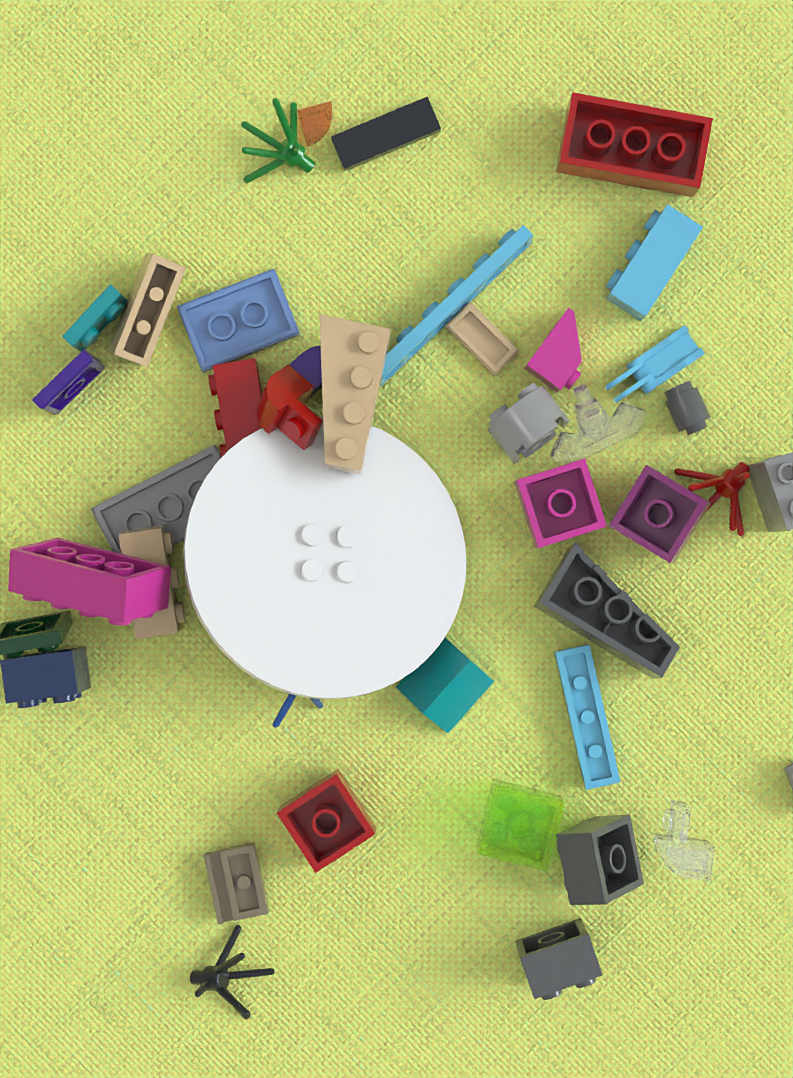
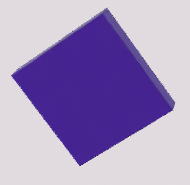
[32,350,105,415]

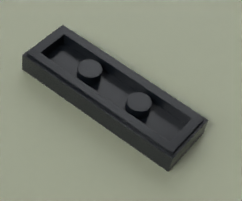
[331,96,441,171]

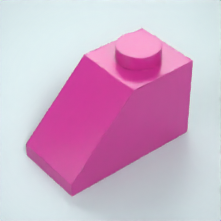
[524,308,582,393]

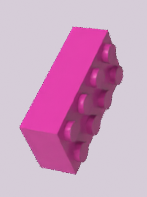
[8,537,171,625]

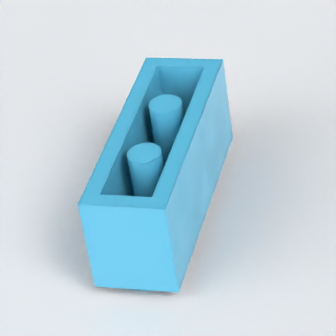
[606,204,703,321]

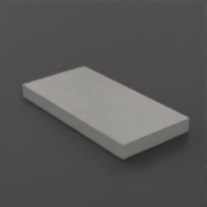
[91,445,221,553]

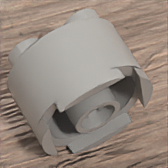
[488,383,570,464]

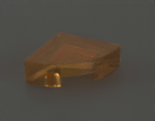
[297,101,333,147]

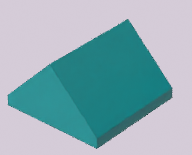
[396,637,494,733]

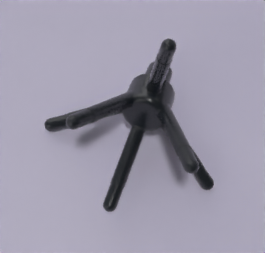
[190,925,275,1020]

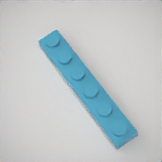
[380,225,533,386]

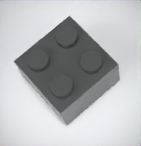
[556,815,644,905]
[515,918,603,1000]

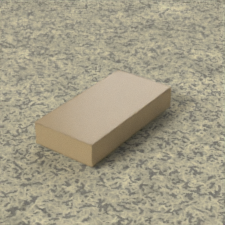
[445,301,519,376]

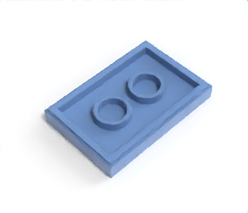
[177,269,300,373]

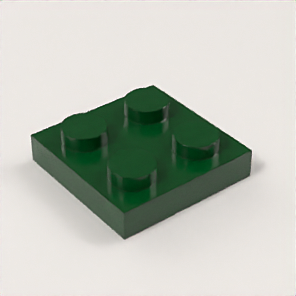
[0,610,73,659]

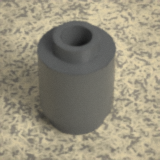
[664,381,711,435]

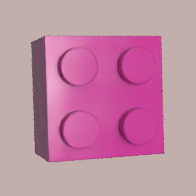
[514,458,607,548]

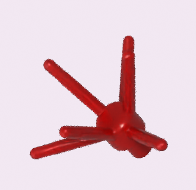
[674,462,750,536]

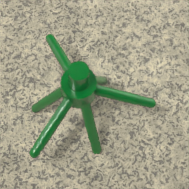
[241,98,315,183]

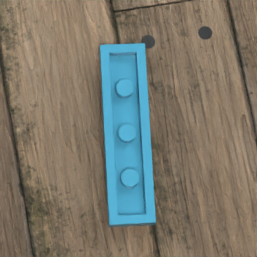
[554,644,620,790]

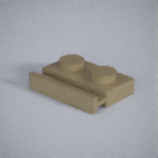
[204,842,269,924]

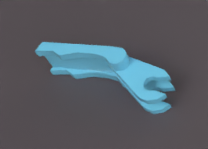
[605,325,705,403]

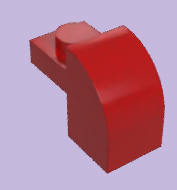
[257,365,323,450]

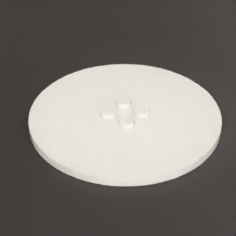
[183,416,466,699]

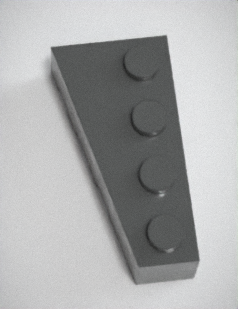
[534,542,680,679]

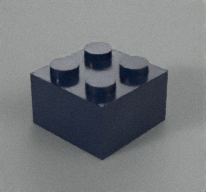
[0,646,91,708]

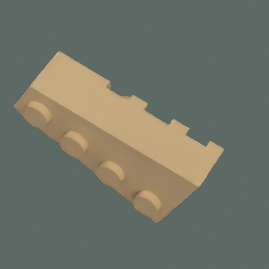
[320,314,391,475]

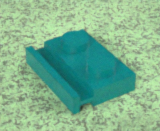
[62,284,127,352]

